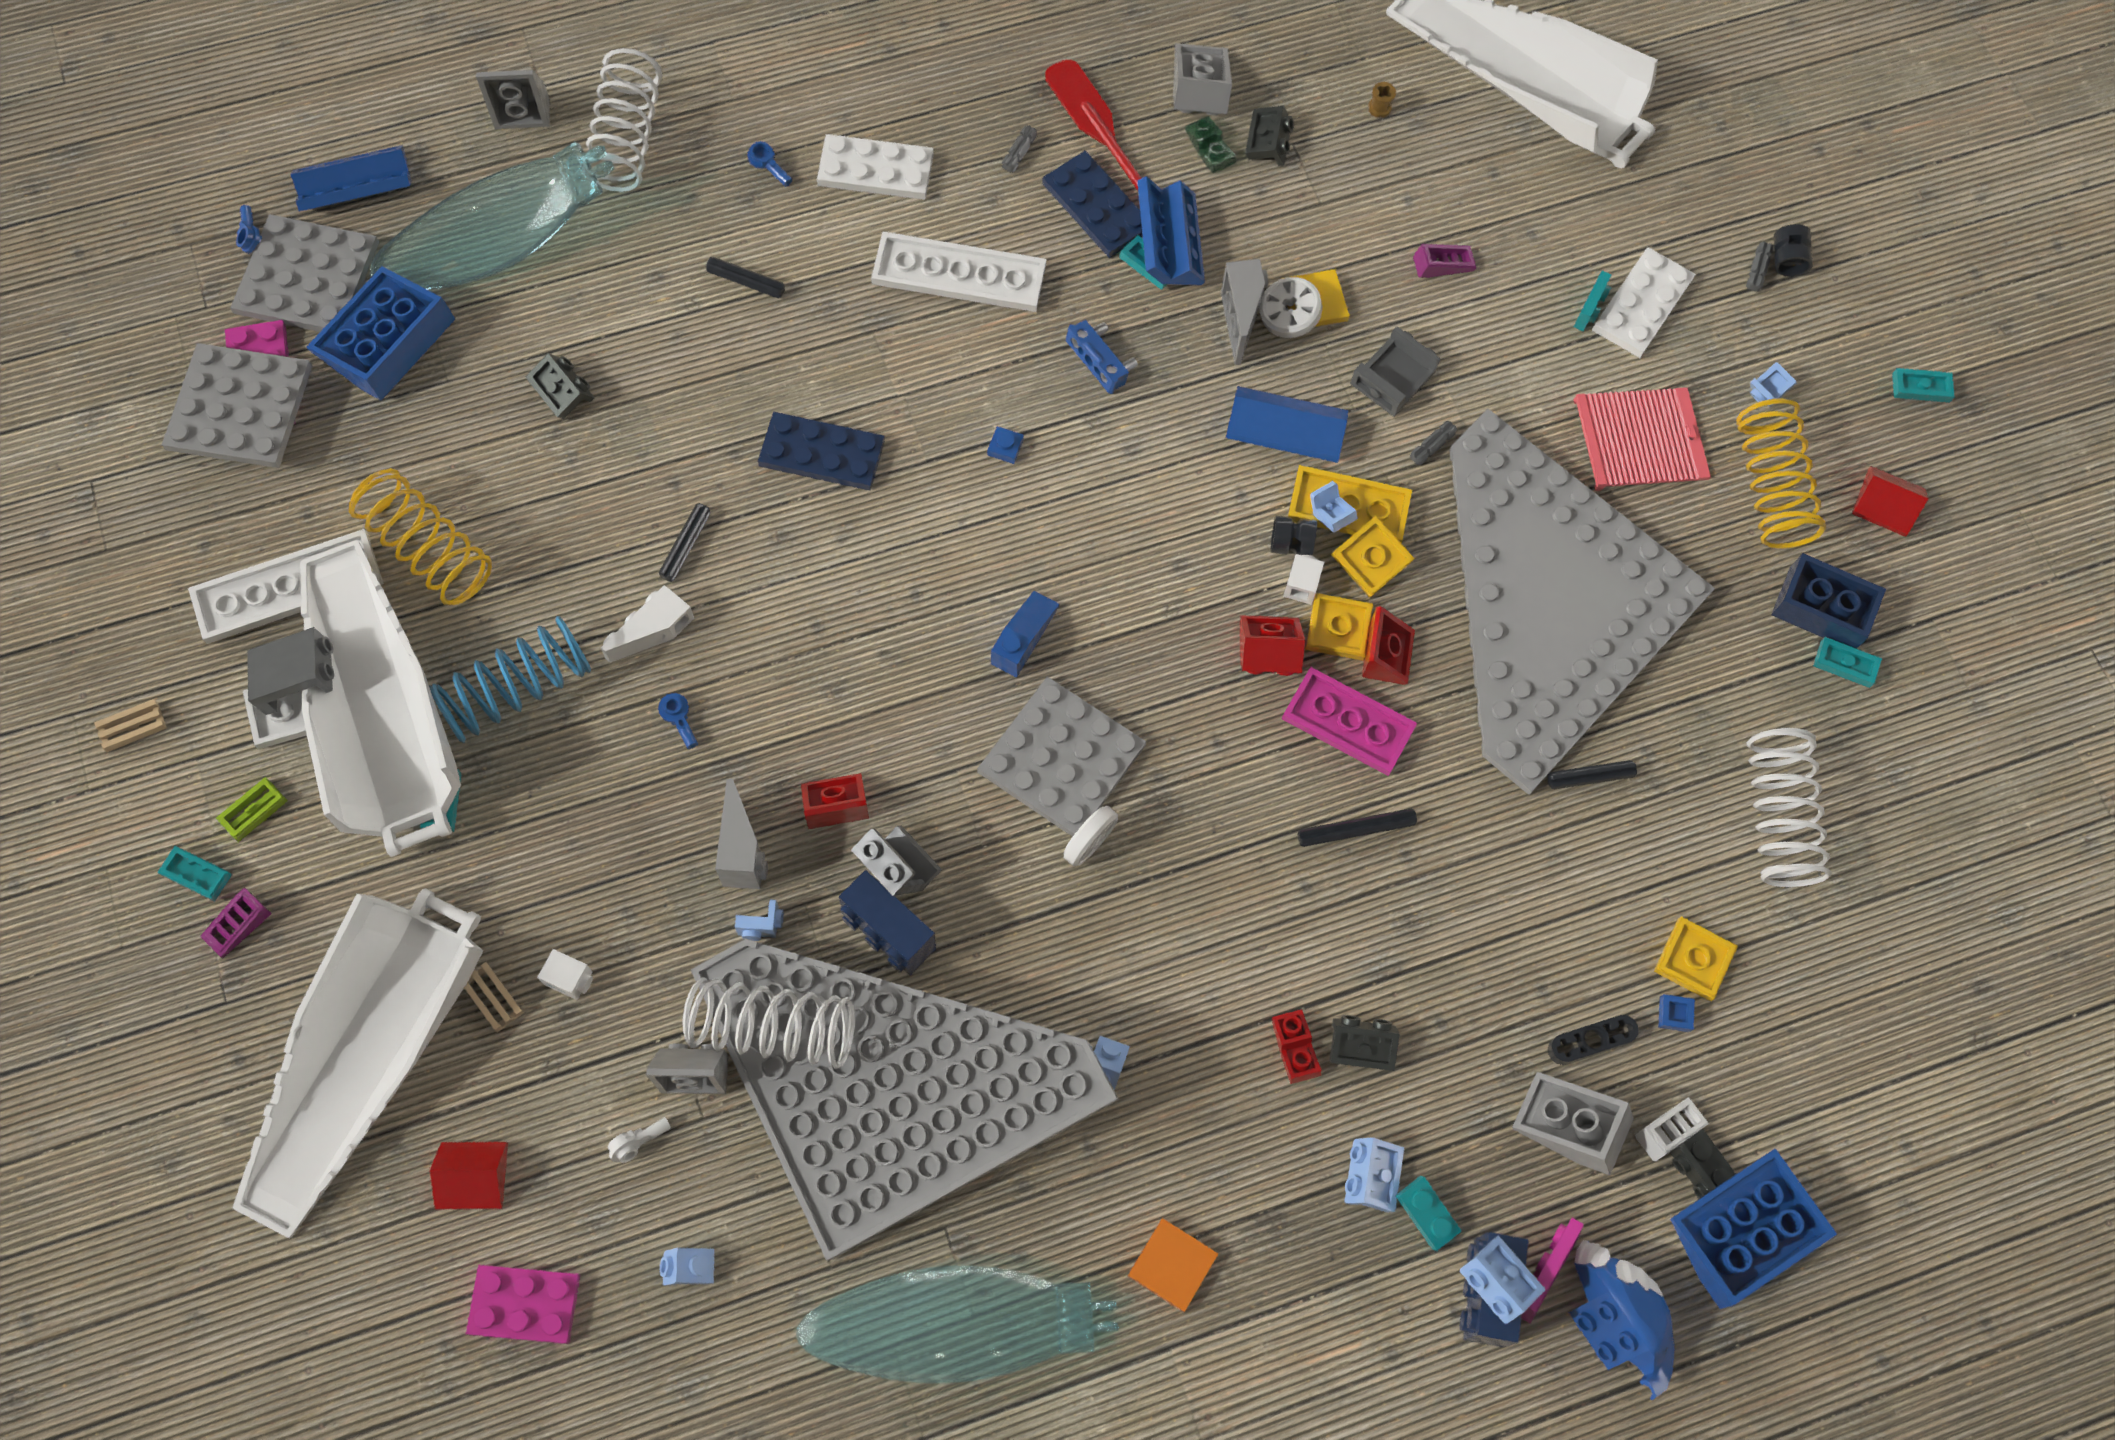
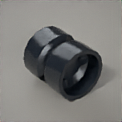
[1774,224,1813,277]
[1270,515,1317,556]

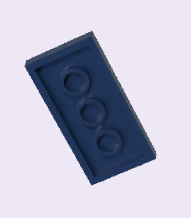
[1042,150,1143,258]
[758,411,885,491]

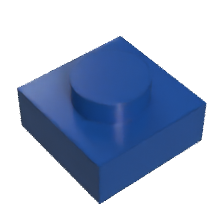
[987,426,1024,464]
[1658,994,1695,1032]

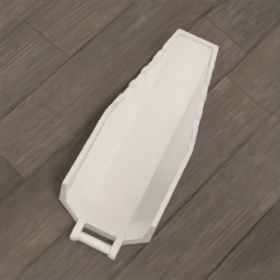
[1386,0,1658,168]
[300,539,461,857]
[232,888,483,1238]

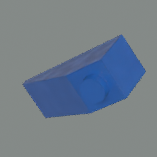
[991,591,1060,678]

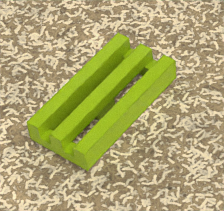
[216,777,288,842]

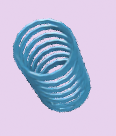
[429,615,591,743]

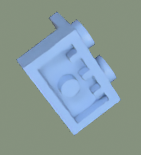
[1344,1138,1404,1212]
[1460,1236,1546,1324]

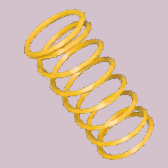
[1736,398,1826,549]
[349,468,492,606]

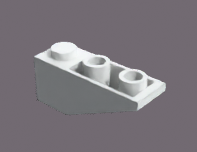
[601,585,694,663]

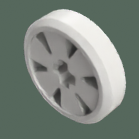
[1259,277,1322,338]
[1064,806,1118,866]

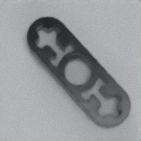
[1548,1015,1639,1065]

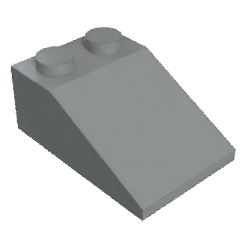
[1173,43,1232,115]
[476,70,550,129]
[1221,259,1268,365]
[715,779,768,889]
[646,1043,729,1094]
[1512,1072,1634,1175]

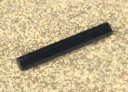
[1297,808,1417,847]

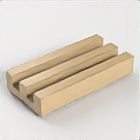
[94,699,167,752]
[464,962,524,1033]

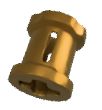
[1368,82,1396,118]

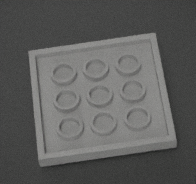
[230,214,379,332]
[162,343,312,468]
[977,676,1146,837]

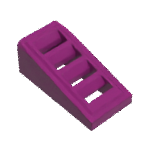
[1413,244,1477,278]
[200,887,272,959]

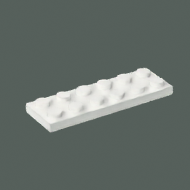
[871,231,1046,312]
[188,529,384,644]

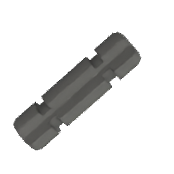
[1002,125,1037,173]
[1746,241,1773,292]
[1410,421,1457,465]

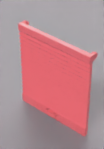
[1573,387,1711,491]

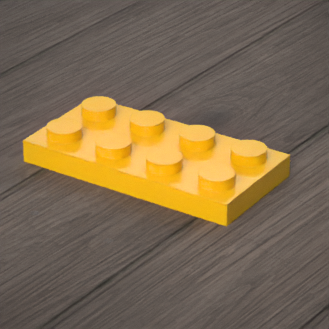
[1288,465,1412,543]

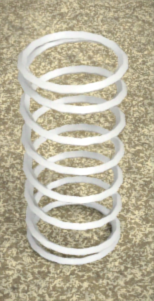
[581,48,662,192]
[1746,728,1832,887]
[683,977,855,1069]

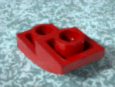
[1271,1009,1322,1084]

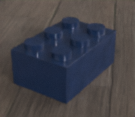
[1771,553,1886,649]
[839,870,936,976]
[1460,1232,1529,1348]

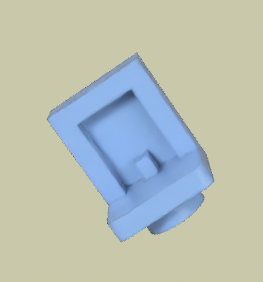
[1750,362,1797,407]
[1310,481,1358,533]
[735,899,784,941]
[1094,1036,1130,1090]
[660,1248,714,1286]

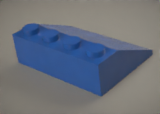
[307,266,455,401]
[1670,1148,1837,1309]

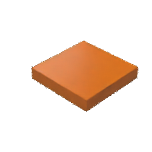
[1128,1218,1218,1313]

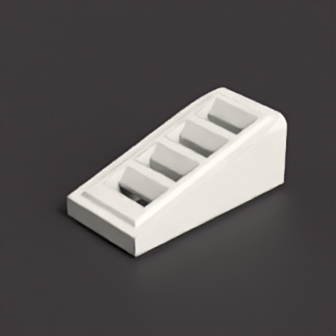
[1635,1097,1709,1161]

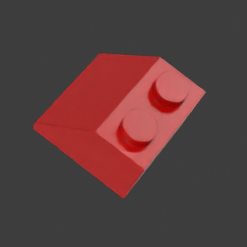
[1240,615,1305,676]

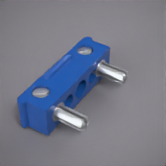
[1065,320,1138,394]

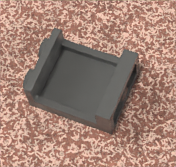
[1350,327,1440,417]
[247,627,334,715]
[851,825,942,896]

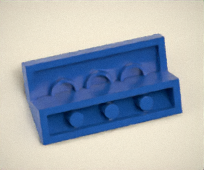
[290,145,412,212]
[1137,176,1205,285]
[1226,386,1348,463]

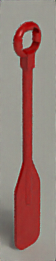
[1045,59,1142,191]

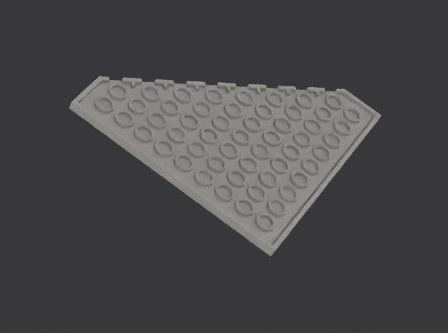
[1450,409,1715,795]
[691,939,1119,1261]

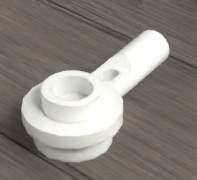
[608,1117,671,1163]

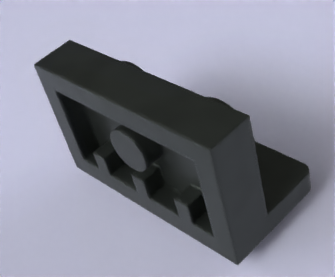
[1245,105,1294,166]
[526,353,595,419]
[1330,1015,1400,1071]
[1670,1129,1736,1199]

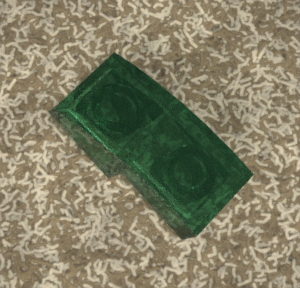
[1185,116,1236,174]

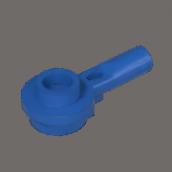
[747,141,793,187]
[236,205,262,254]
[658,693,698,749]

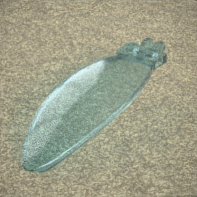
[370,142,615,290]
[796,1266,1118,1383]

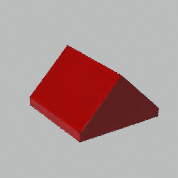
[1851,466,1929,537]
[1362,606,1415,685]
[801,773,869,830]
[429,1142,508,1210]

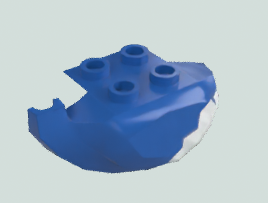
[1569,1240,1675,1400]

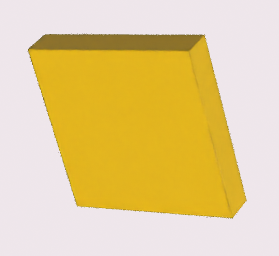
[1282,269,1350,327]
[1331,515,1415,598]
[1305,593,1373,661]
[1654,916,1738,1001]

